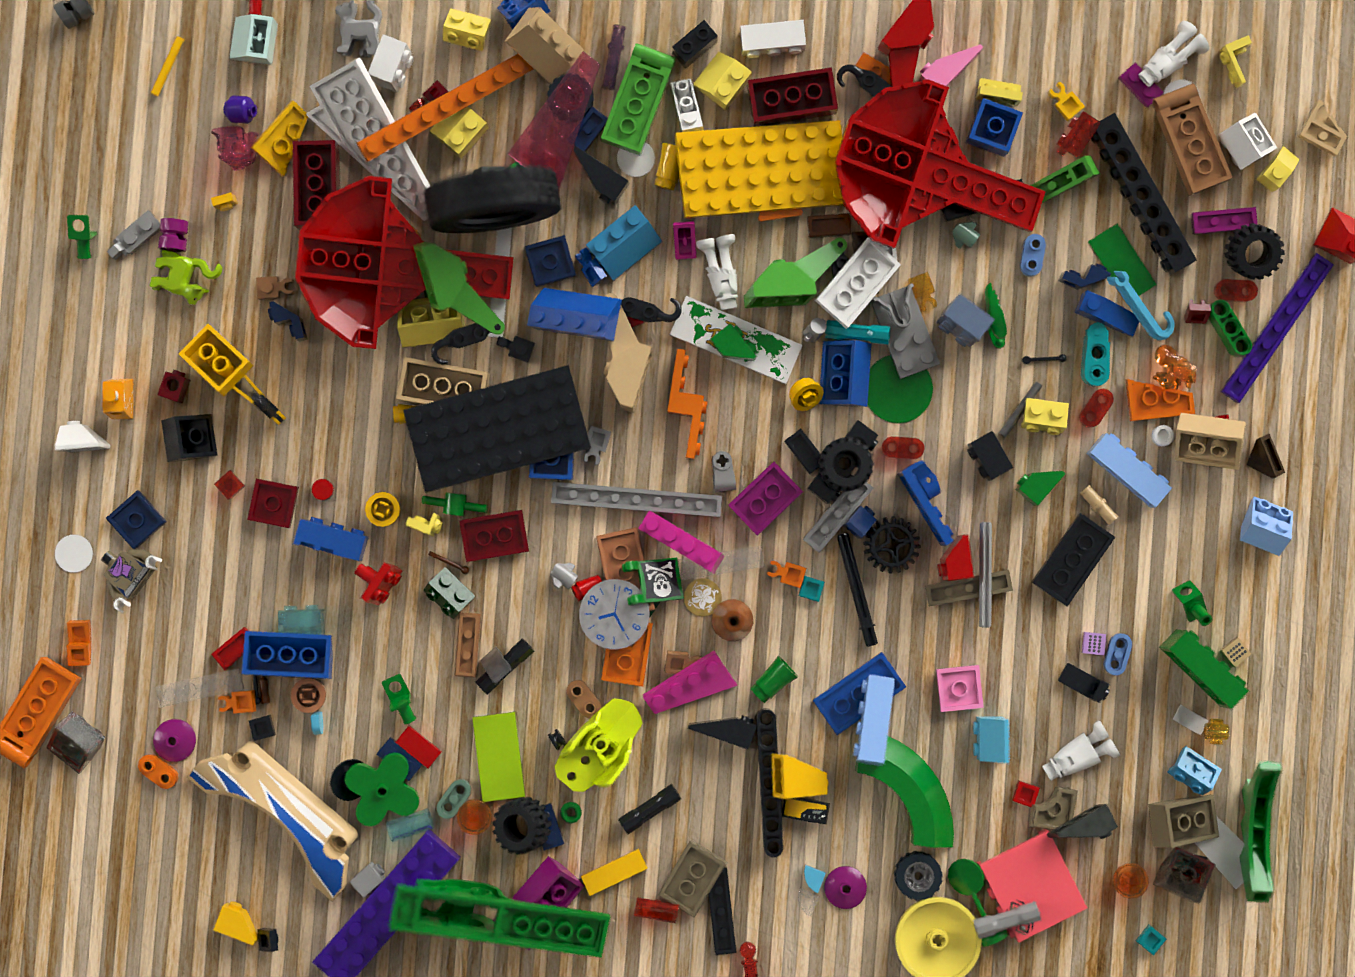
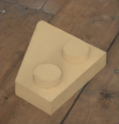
[1298,100,1347,156]

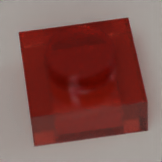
[214,470,245,500]

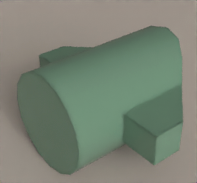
[953,221,980,249]

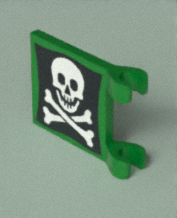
[622,557,684,606]

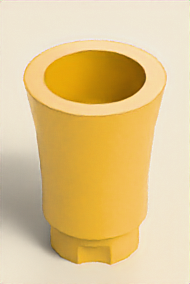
[654,143,679,191]

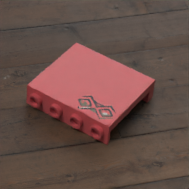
[977,829,1087,943]

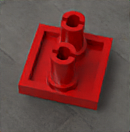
[354,562,403,606]

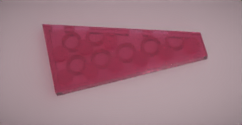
[508,51,601,190]

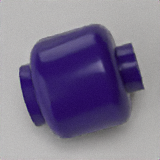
[223,95,257,124]

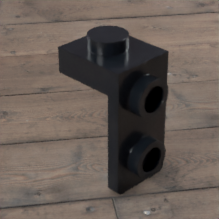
[1058,663,1110,703]

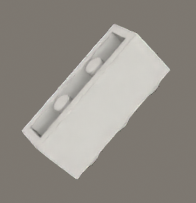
[740,20,806,58]

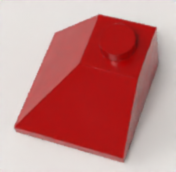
[1313,208,1355,264]

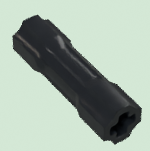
[475,638,534,695]
[618,784,682,834]

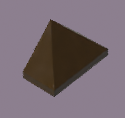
[1246,433,1285,479]

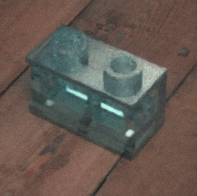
[278,605,325,635]

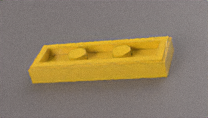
[581,848,648,896]

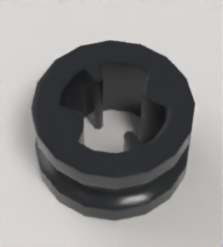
[548,729,567,750]

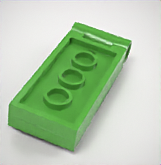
[601,43,676,156]

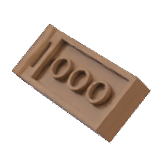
[1152,83,1233,196]

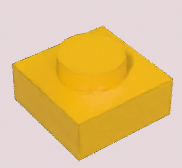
[211,192,238,211]

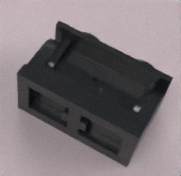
[672,20,718,69]
[967,431,1013,481]

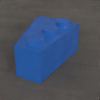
[293,517,369,561]

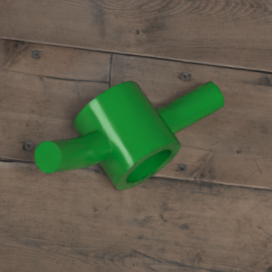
[422,492,488,516]

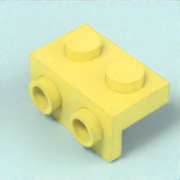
[443,9,491,51]
[1021,398,1069,435]

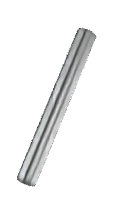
[979,522,992,628]

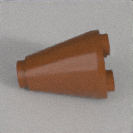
[711,599,754,641]

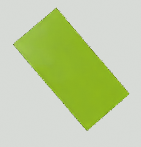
[472,712,525,802]

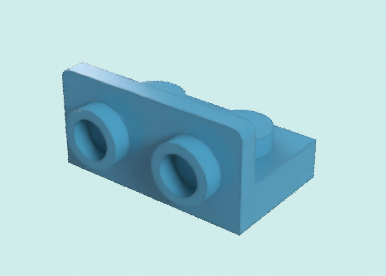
[1168,746,1222,795]

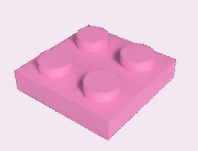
[936,665,984,712]

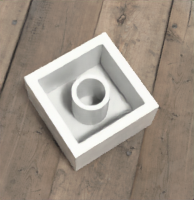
[368,34,414,93]

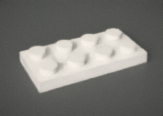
[814,237,901,329]

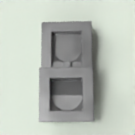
[480,647,512,684]

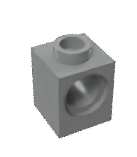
[350,862,386,898]

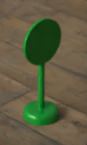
[948,858,1009,947]

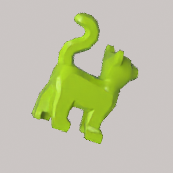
[150,250,222,305]

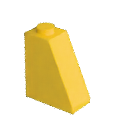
[771,754,828,799]

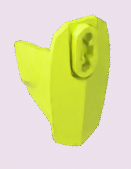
[554,698,643,792]

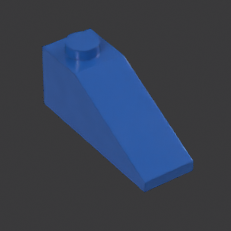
[1074,290,1139,337]

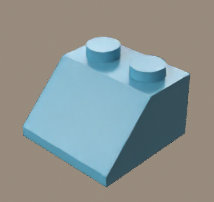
[973,716,1009,763]

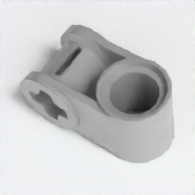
[712,451,736,493]

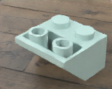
[230,14,278,65]

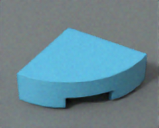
[804,865,826,893]

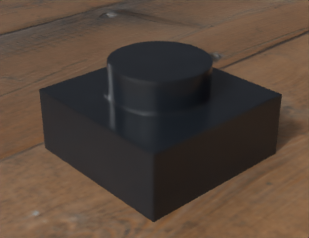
[249,714,276,741]
[257,928,279,952]

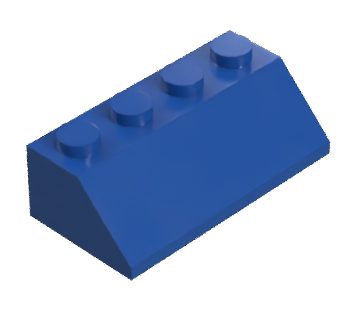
[527,288,622,341]
[242,631,333,679]

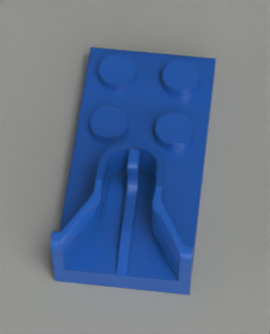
[897,461,954,546]

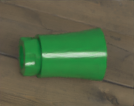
[750,656,798,703]

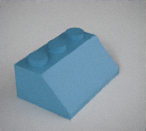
[586,205,662,281]

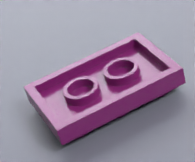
[728,462,803,536]

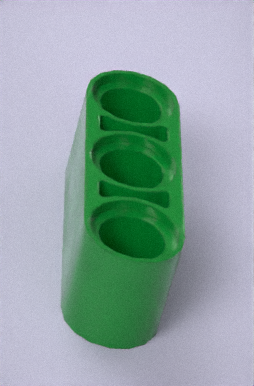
[1208,300,1252,357]

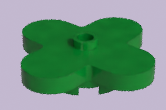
[345,753,419,826]

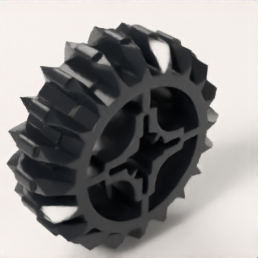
[863,516,921,574]

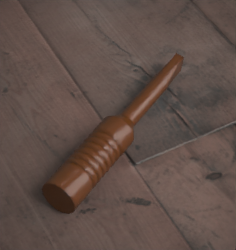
[259,676,270,704]

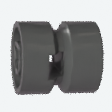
[53,0,95,29]

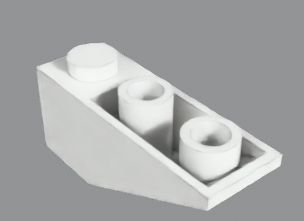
[671,78,704,132]

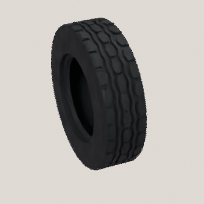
[424,166,561,234]

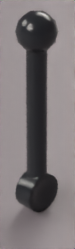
[1022,354,1067,365]
[253,675,261,705]

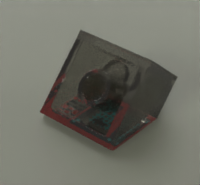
[46,711,106,774]
[1153,847,1215,904]

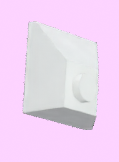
[55,421,110,452]

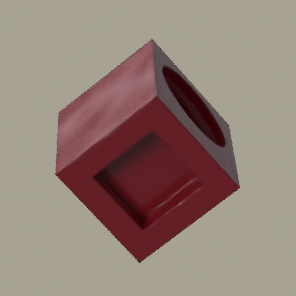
[157,369,191,404]

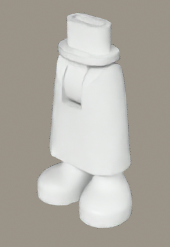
[1042,720,1120,781]

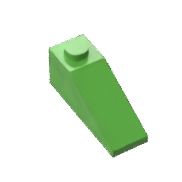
[1030,155,1100,203]

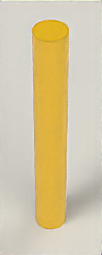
[151,36,184,97]

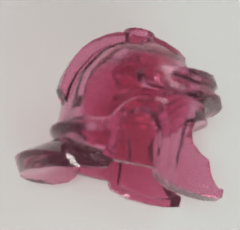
[211,126,259,171]

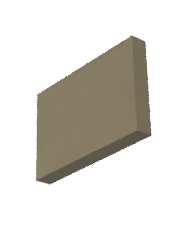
[658,840,727,918]

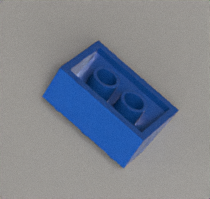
[819,340,872,407]

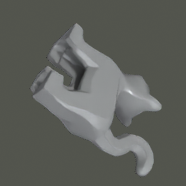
[335,0,382,58]

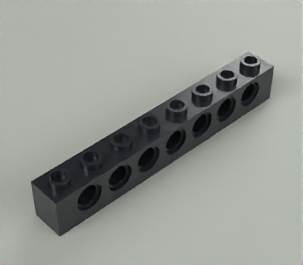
[1089,113,1197,275]

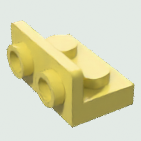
[976,78,1023,106]
[405,513,443,537]

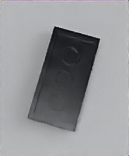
[1031,513,1115,607]

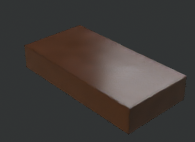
[807,213,851,238]

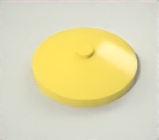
[895,897,982,977]

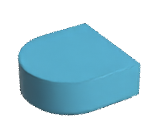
[310,711,324,735]

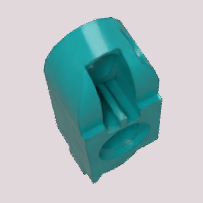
[1080,322,1110,387]

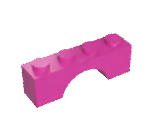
[638,510,725,574]

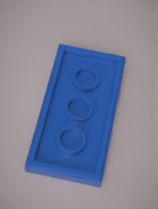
[813,652,906,735]

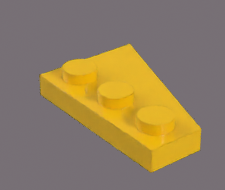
[251,100,308,176]

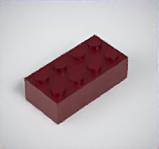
[747,67,838,127]
[293,140,340,230]

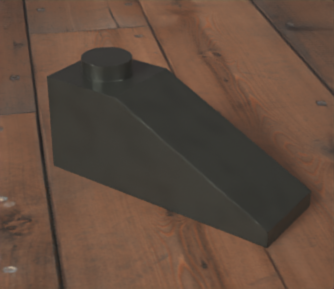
[1047,804,1118,839]

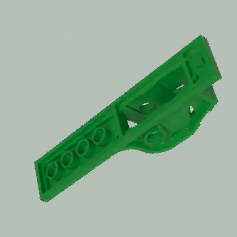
[389,879,611,958]

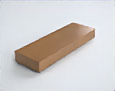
[455,612,481,678]

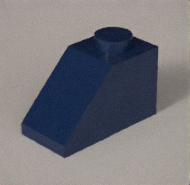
[843,506,877,539]

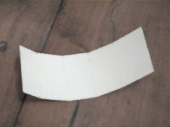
[1173,704,1209,735]

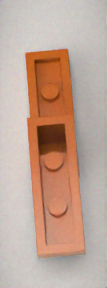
[667,349,708,460]

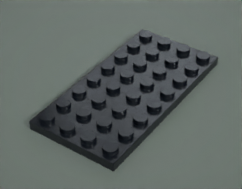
[403,365,591,493]

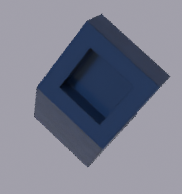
[1058,264,1111,290]
[268,301,308,342]

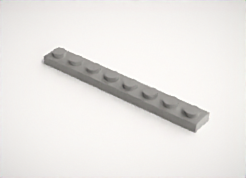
[551,482,722,517]

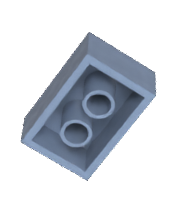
[936,294,995,347]

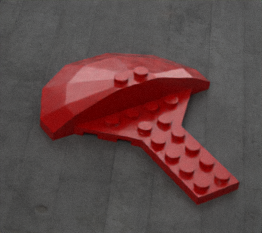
[834,79,1046,249]
[295,176,514,349]

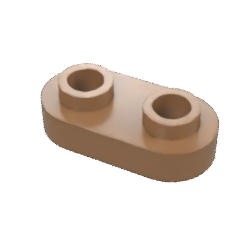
[567,680,601,718]

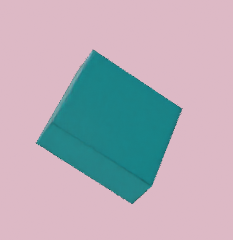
[798,576,825,602]
[1135,924,1167,956]

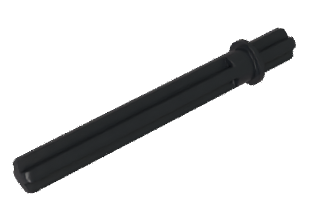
[837,533,878,647]

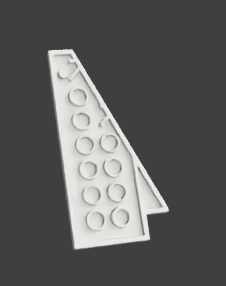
[306,58,430,221]

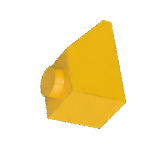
[213,901,258,946]

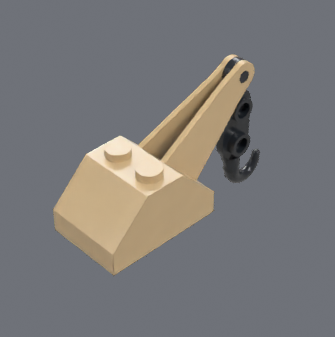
[604,293,682,413]

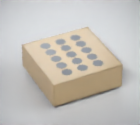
[1220,637,1251,667]

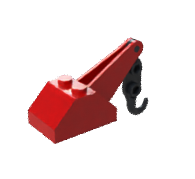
[837,0,934,97]

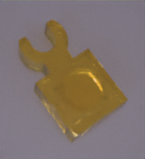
[907,272,937,312]

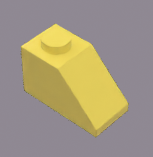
[1256,146,1300,192]

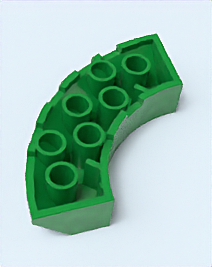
[855,736,954,848]

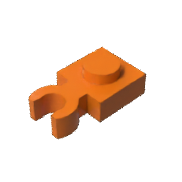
[767,561,807,588]
[218,690,256,714]

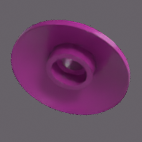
[153,719,196,762]
[824,866,867,909]

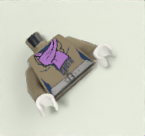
[101,549,162,613]

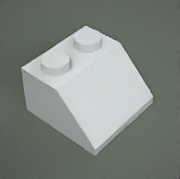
[1218,113,1277,170]

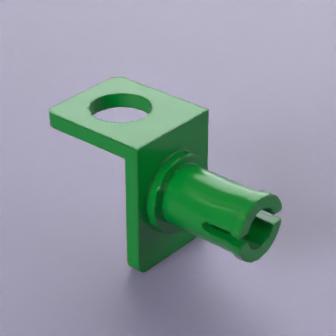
[67,214,97,259]
[1172,580,1213,626]
[382,674,416,725]

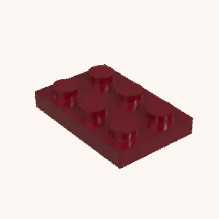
[459,510,529,562]

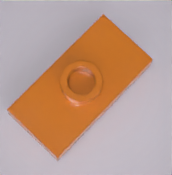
[855,52,891,85]

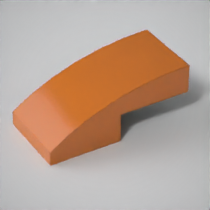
[66,620,91,666]

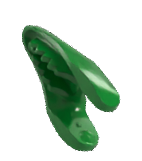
[984,283,1007,349]

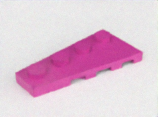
[643,650,737,714]

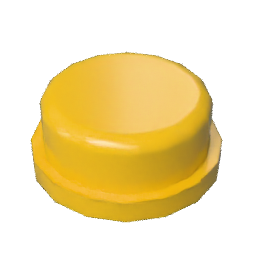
[789,378,824,411]
[365,492,400,527]

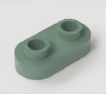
[437,779,471,819]

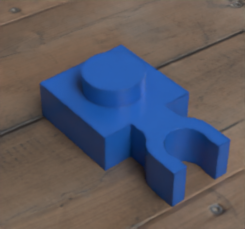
[575,247,607,287]

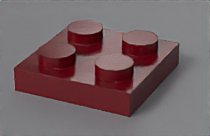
[247,478,299,528]

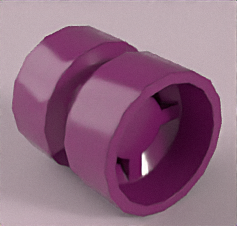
[158,218,189,252]

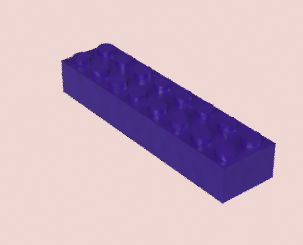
[312,829,461,977]

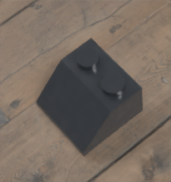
[161,414,218,462]

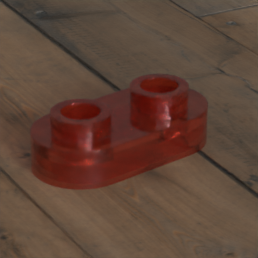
[1214,279,1258,302]
[1079,388,1114,428]
[881,436,924,459]

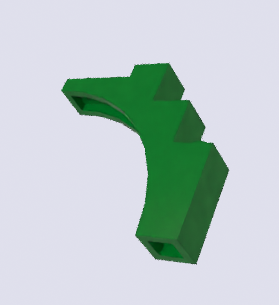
[1239,761,1282,903]

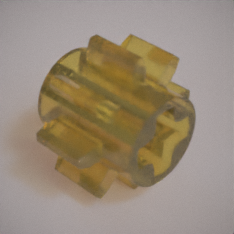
[1204,719,1229,745]

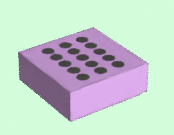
[1082,632,1106,655]

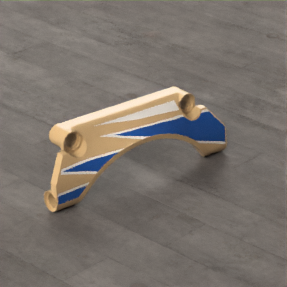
[187,741,358,902]

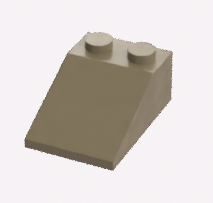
[1148,795,1219,848]

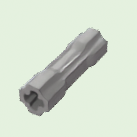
[973,901,1041,939]

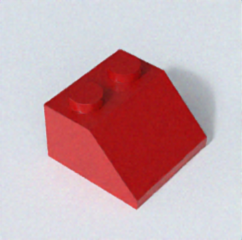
[937,534,974,581]

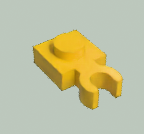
[1048,82,1085,122]

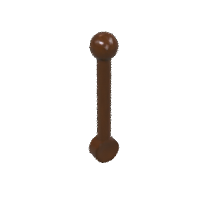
[428,551,469,574]

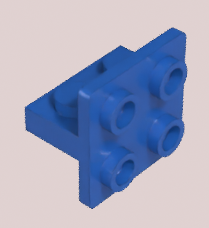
[497,0,550,30]

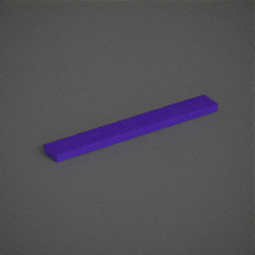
[1220,253,1334,403]

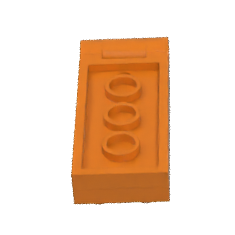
[0,657,82,769]

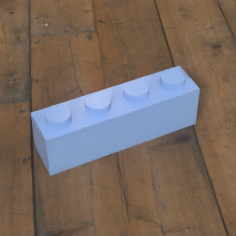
[1086,433,1172,508]
[853,675,895,766]

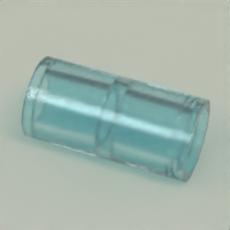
[386,808,434,842]

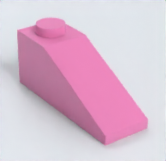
[919,44,983,86]

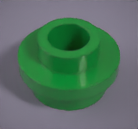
[560,802,582,823]

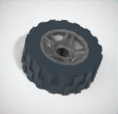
[894,851,943,901]

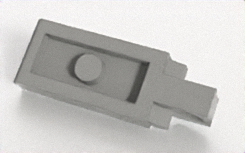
[107,210,160,260]

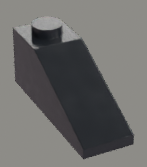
[573,146,629,205]
[688,715,757,750]

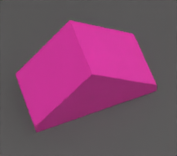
[673,221,696,260]

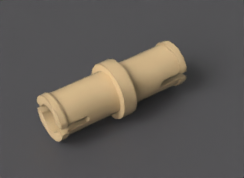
[1080,485,1118,525]

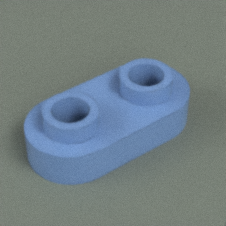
[1020,234,1046,277]
[1103,633,1132,675]

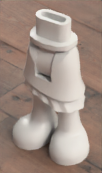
[1138,20,1210,87]
[696,234,738,310]

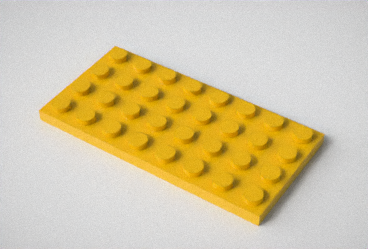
[675,120,844,219]

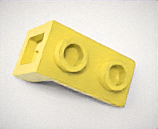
[1220,35,1252,88]

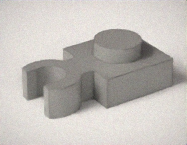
[584,426,611,466]

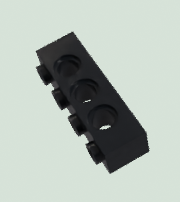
[807,420,879,504]

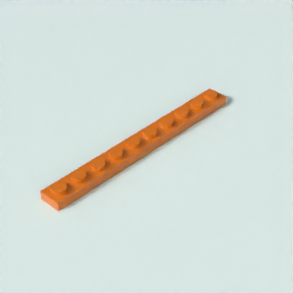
[356,54,534,162]

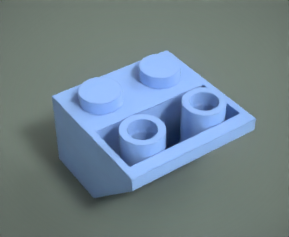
[1240,496,1293,556]

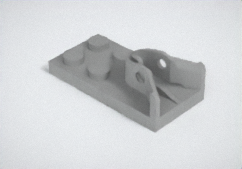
[870,283,940,379]

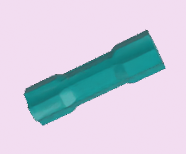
[825,320,891,345]

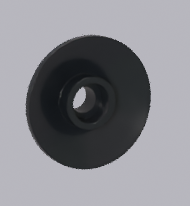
[330,759,365,801]

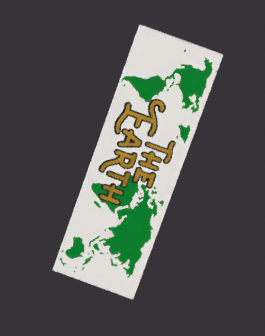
[670,296,802,384]

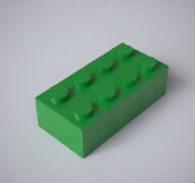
[1159,629,1249,710]

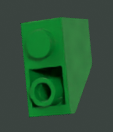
[710,323,757,361]

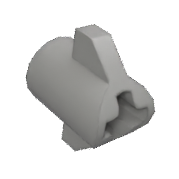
[803,318,827,343]
[550,563,578,590]

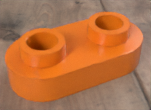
[138,754,178,789]

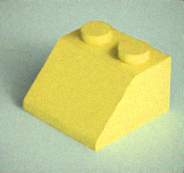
[693,52,752,111]
[430,107,489,159]

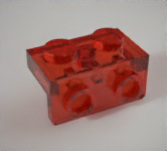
[1056,111,1100,158]

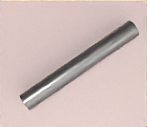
[999,382,1042,437]

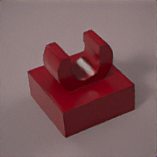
[422,80,449,102]
[1184,299,1211,324]

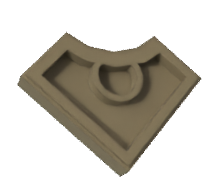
[1029,787,1078,830]

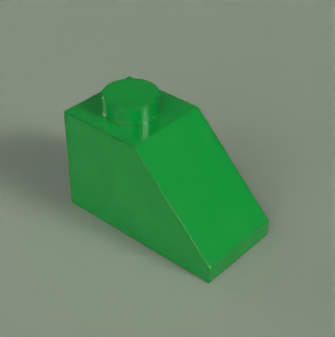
[1015,471,1066,506]

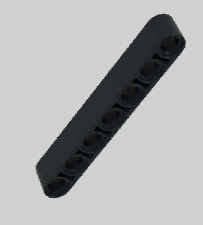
[756,708,783,858]

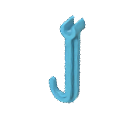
[1107,271,1175,340]

